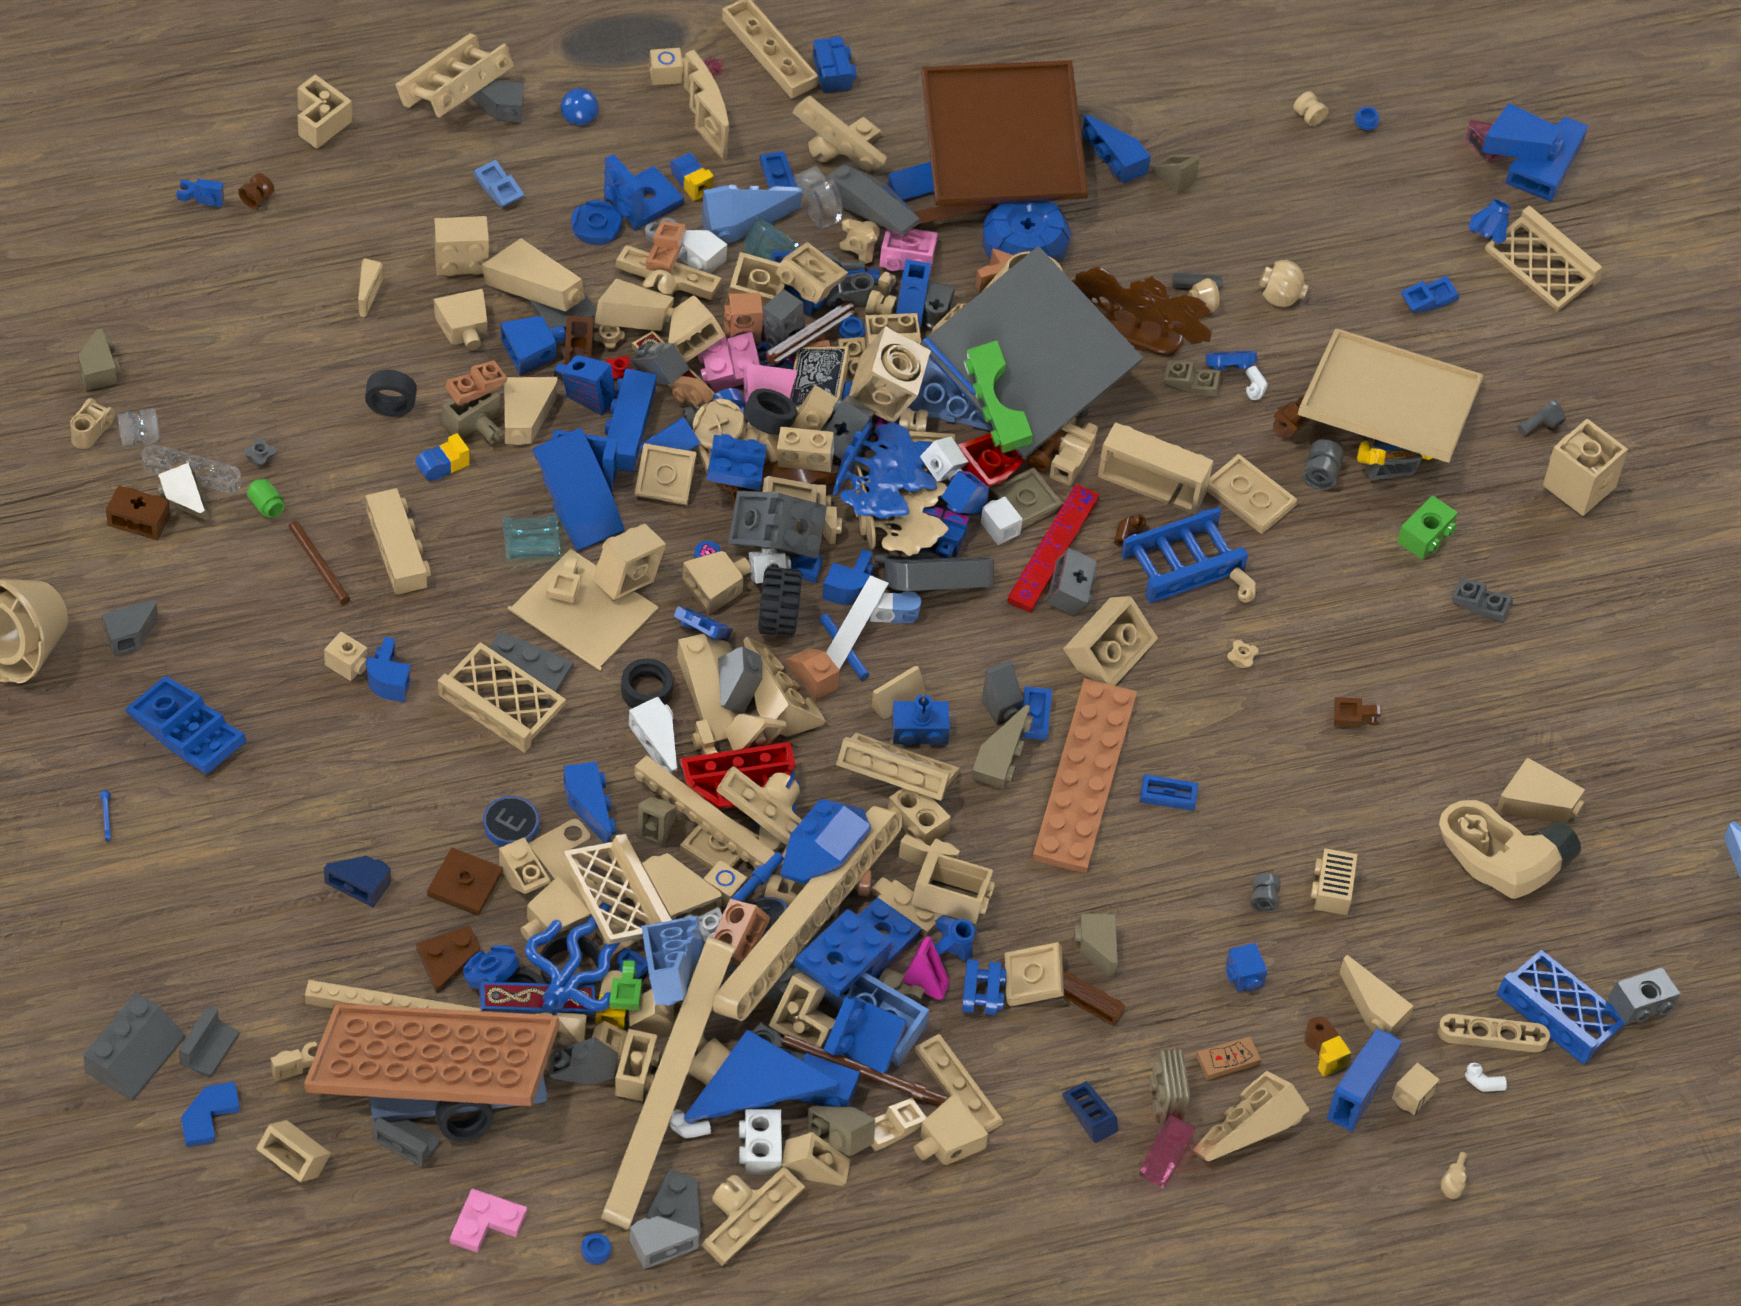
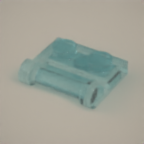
[502,514,560,559]

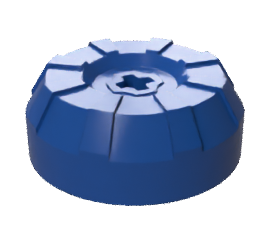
[982,201,1071,264]

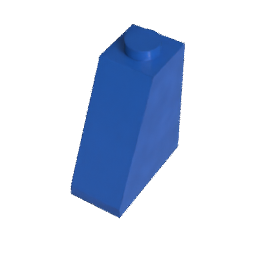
[1482,103,1563,161]

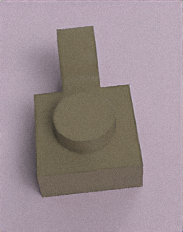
[879,968,925,1005]

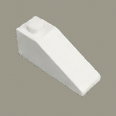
[629,697,677,777]

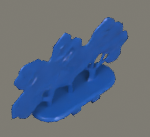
[832,422,937,518]

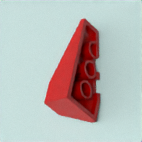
[957,433,1032,487]

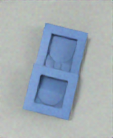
[473,160,524,207]

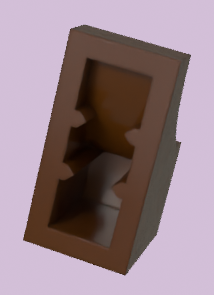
[564,316,595,365]

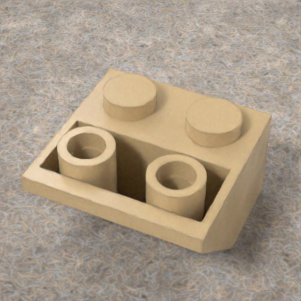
[865,313,921,348]

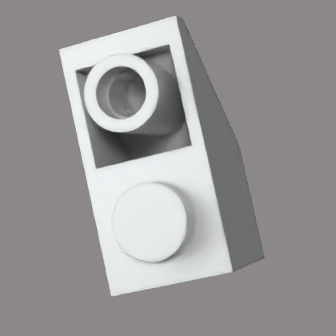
[678,230,727,274]

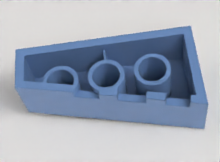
[641,916,703,1006]
[824,958,929,1068]

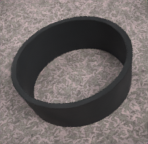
[541,935,600,986]

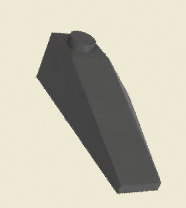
[826,164,920,236]

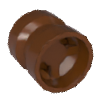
[238,173,274,209]

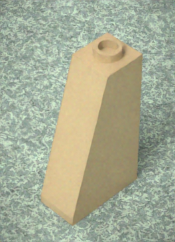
[482,239,585,312]

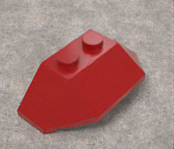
[680,742,796,809]

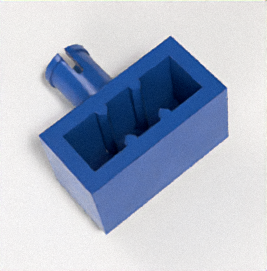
[892,694,950,745]

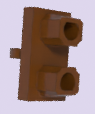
[1273,396,1310,438]

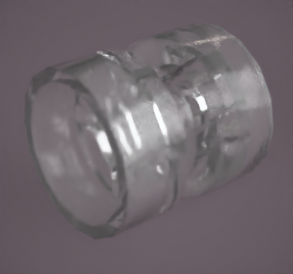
[117,408,160,447]

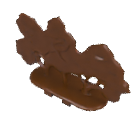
[1071,266,1212,354]

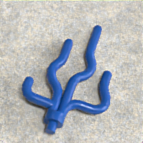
[525,902,620,1013]

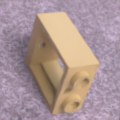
[911,851,995,924]

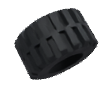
[758,566,802,638]

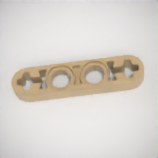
[1437,1014,1550,1052]

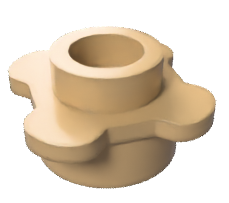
[593,325,625,349]
[1227,640,1258,668]

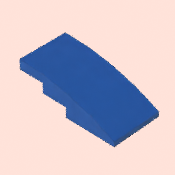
[532,428,625,552]
[125,676,247,775]

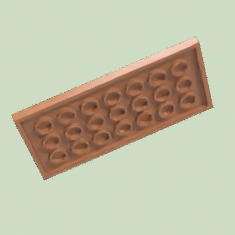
[304,1003,560,1106]

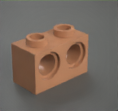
[723,292,763,344]
[712,899,771,966]

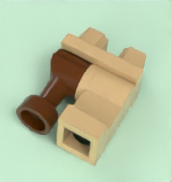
[1028,417,1098,487]

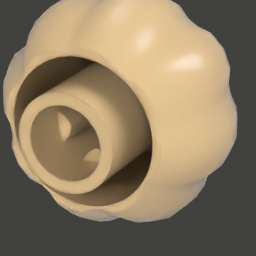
[1259,260,1308,308]

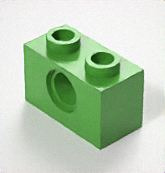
[1397,495,1458,560]

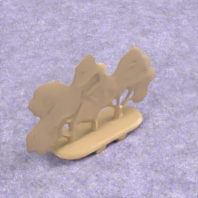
[854,450,949,556]

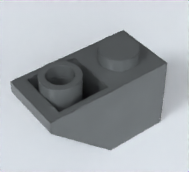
[630,342,690,385]
[102,599,158,656]
[549,1037,619,1085]

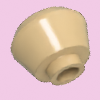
[1189,278,1219,313]

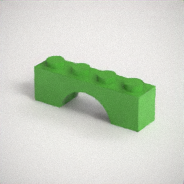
[964,340,1033,454]

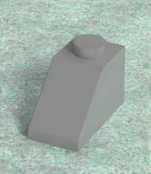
[630,1216,699,1270]

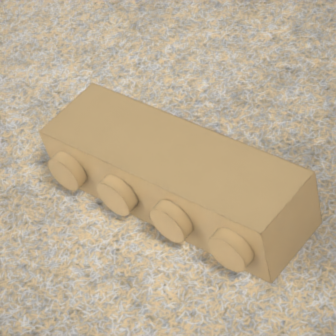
[366,488,431,595]

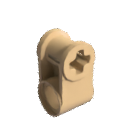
[70,398,116,449]

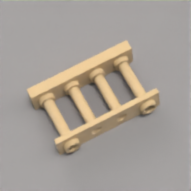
[395,33,514,118]

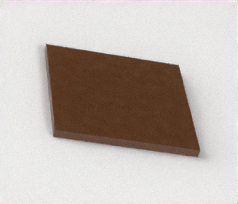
[921,60,1088,206]

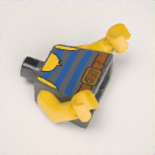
[1357,436,1432,480]

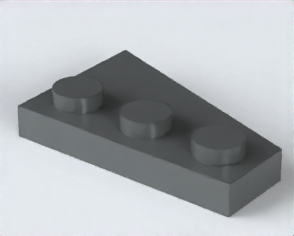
[489,631,574,708]

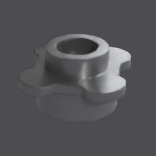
[244,438,277,466]

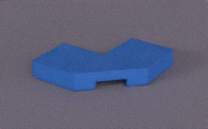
[181,1082,240,1147]

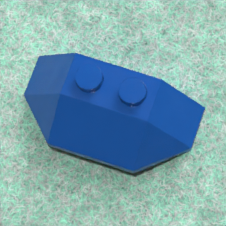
[781,799,871,884]

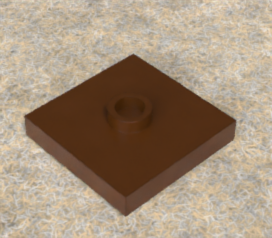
[427,847,503,916]

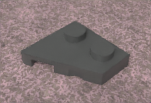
[646,1169,701,1240]

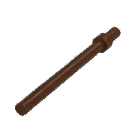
[781,1034,947,1106]

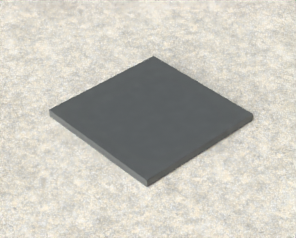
[920,246,1143,459]

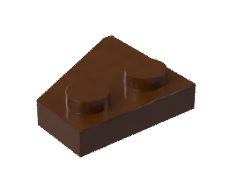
[416,925,480,993]

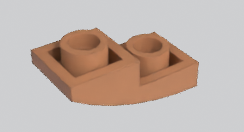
[445,360,508,405]

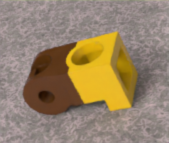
[1305,1017,1351,1077]

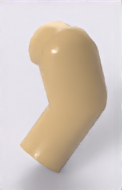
[1230,567,1256,603]

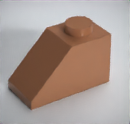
[785,648,840,701]

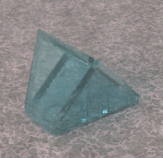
[744,217,798,260]

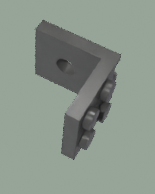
[728,491,827,559]

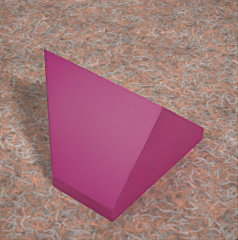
[902,937,950,1000]

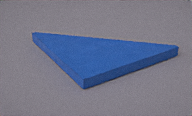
[684,1030,840,1124]

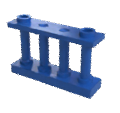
[1121,507,1248,603]

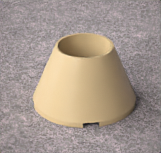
[0,578,68,684]

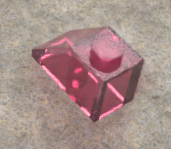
[1139,1115,1196,1188]

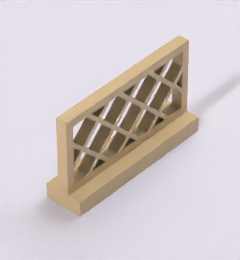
[1485,205,1602,312]
[438,642,566,753]
[836,733,959,801]
[561,834,671,945]

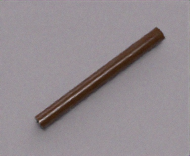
[288,521,350,605]

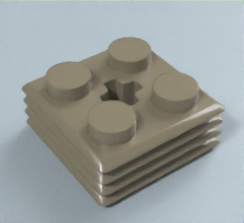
[1149,1049,1190,1126]

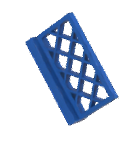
[1496,949,1625,1065]

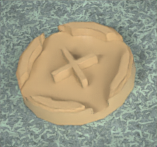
[693,399,746,450]

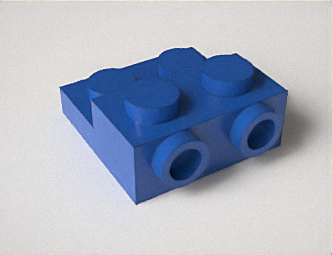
[707,434,766,491]

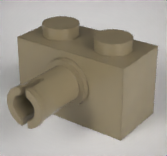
[442,390,503,444]

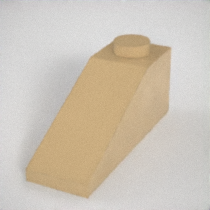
[1340,955,1413,1035]

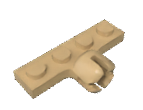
[792,96,887,174]
[615,245,722,300]
[716,766,802,846]
[702,1167,805,1266]

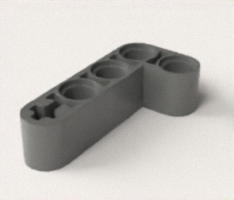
[884,556,994,591]

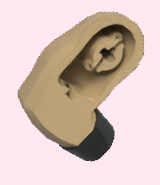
[1439,800,1581,899]

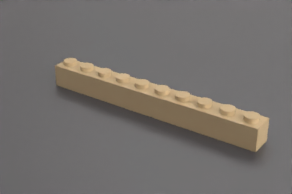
[634,755,775,869]
[305,980,480,1011]

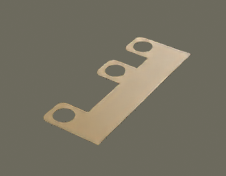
[528,819,642,955]

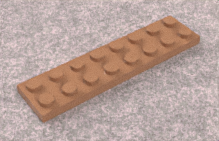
[1032,678,1137,874]

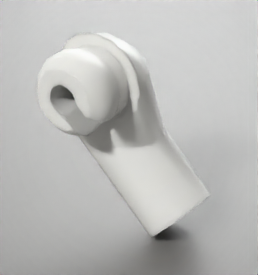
[1246,366,1268,400]
[1465,1063,1507,1092]
[669,1110,711,1138]

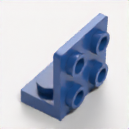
[824,997,907,1073]

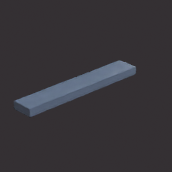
[369,1075,547,1123]

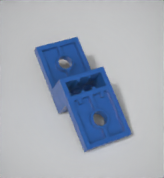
[794,897,922,998]

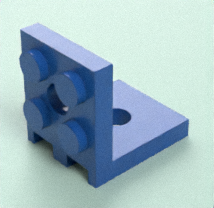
[603,154,684,231]

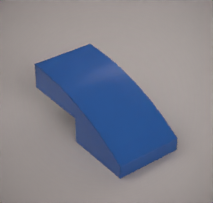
[1401,275,1459,313]

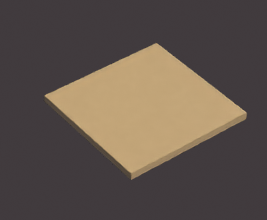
[1298,328,1484,463]

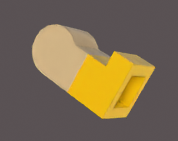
[595,971,626,1030]

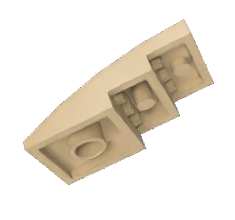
[684,50,729,160]

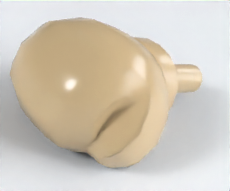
[1441,1152,1467,1199]

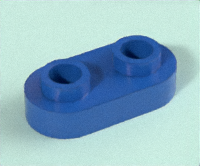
[1206,350,1257,370]

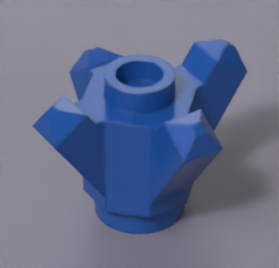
[1469,199,1511,244]
[934,916,978,962]

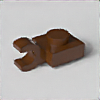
[1334,697,1381,727]

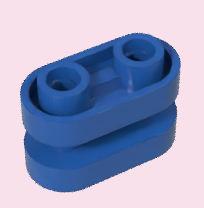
[962,959,1006,1016]

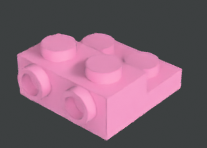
[879,228,938,273]
[698,332,761,393]

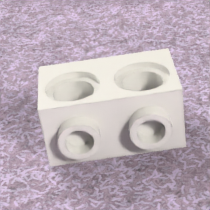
[739,1109,782,1176]

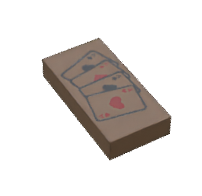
[1196,1036,1261,1080]

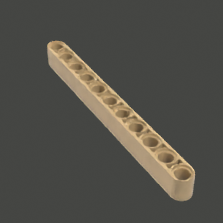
[713,806,903,1021]
[601,936,735,1229]

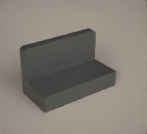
[179,1005,239,1078]
[372,1117,440,1167]

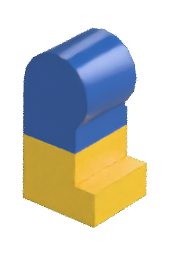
[670,152,714,202]
[415,433,469,481]

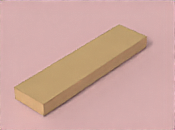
[915,1034,1003,1133]

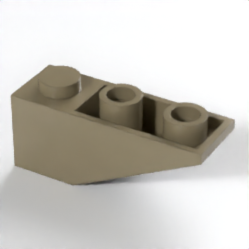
[972,705,1033,789]

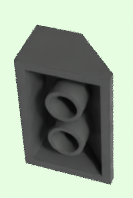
[83,992,185,1101]

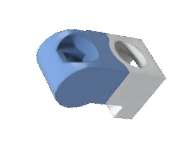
[870,591,921,623]

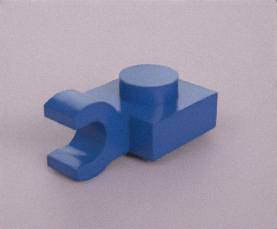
[177,178,224,207]

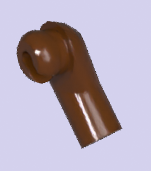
[1114,514,1146,547]

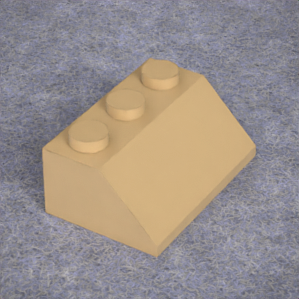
[1063,596,1158,686]

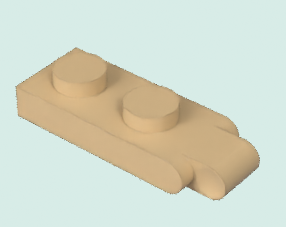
[870,877,944,937]

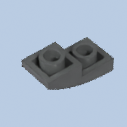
[1452,578,1513,622]

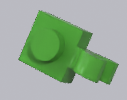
[610,961,643,1010]

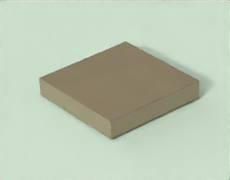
[990,467,1064,530]

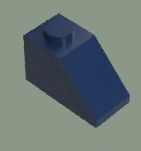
[324,856,391,908]

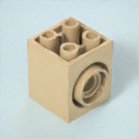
[849,326,931,423]
[1543,419,1628,516]

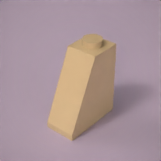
[594,279,675,331]
[668,295,726,362]
[504,377,557,445]
[1496,758,1585,823]
[642,853,722,920]

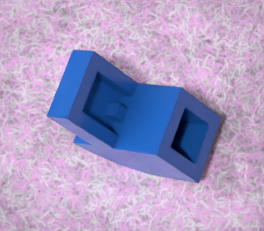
[822,549,875,605]
[366,637,411,703]

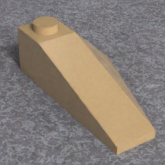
[677,633,737,744]
[743,637,826,737]
[1193,1071,1309,1162]

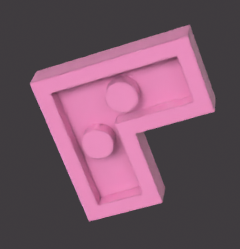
[450,1189,527,1253]

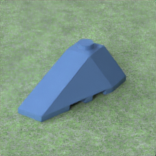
[702,185,802,244]
[908,357,994,431]

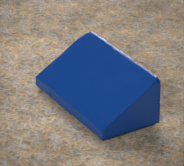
[888,161,934,202]
[639,417,700,451]

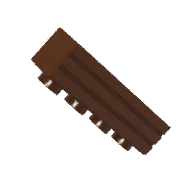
[1061,971,1125,1027]

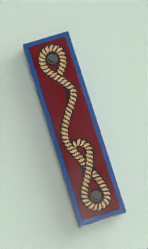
[479,982,596,1016]

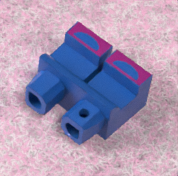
[920,506,969,558]

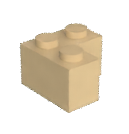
[297,74,353,149]
[769,972,836,1048]

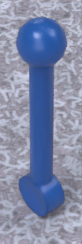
[100,790,111,841]

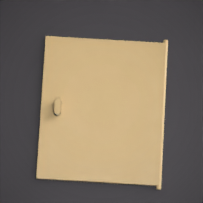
[507,549,659,672]

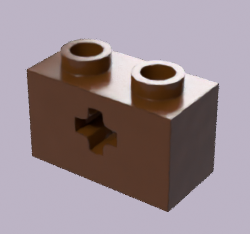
[106,485,170,541]

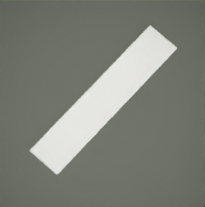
[826,575,889,670]

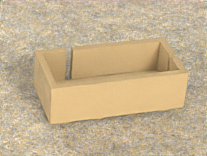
[1098,422,1213,515]

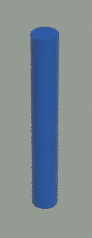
[819,614,870,680]

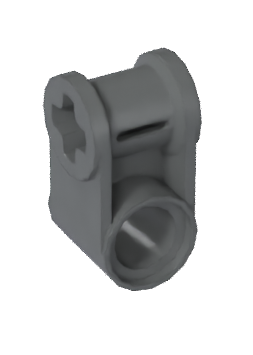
[827,272,874,309]
[923,281,955,330]

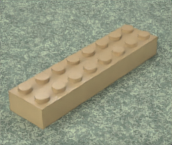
[722,0,818,99]

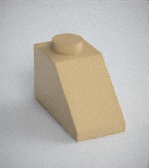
[725,714,787,750]
[781,1132,850,1186]

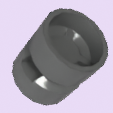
[1303,439,1344,490]

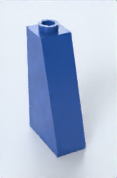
[1505,117,1588,202]
[1327,1029,1402,1132]

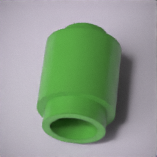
[247,479,285,518]

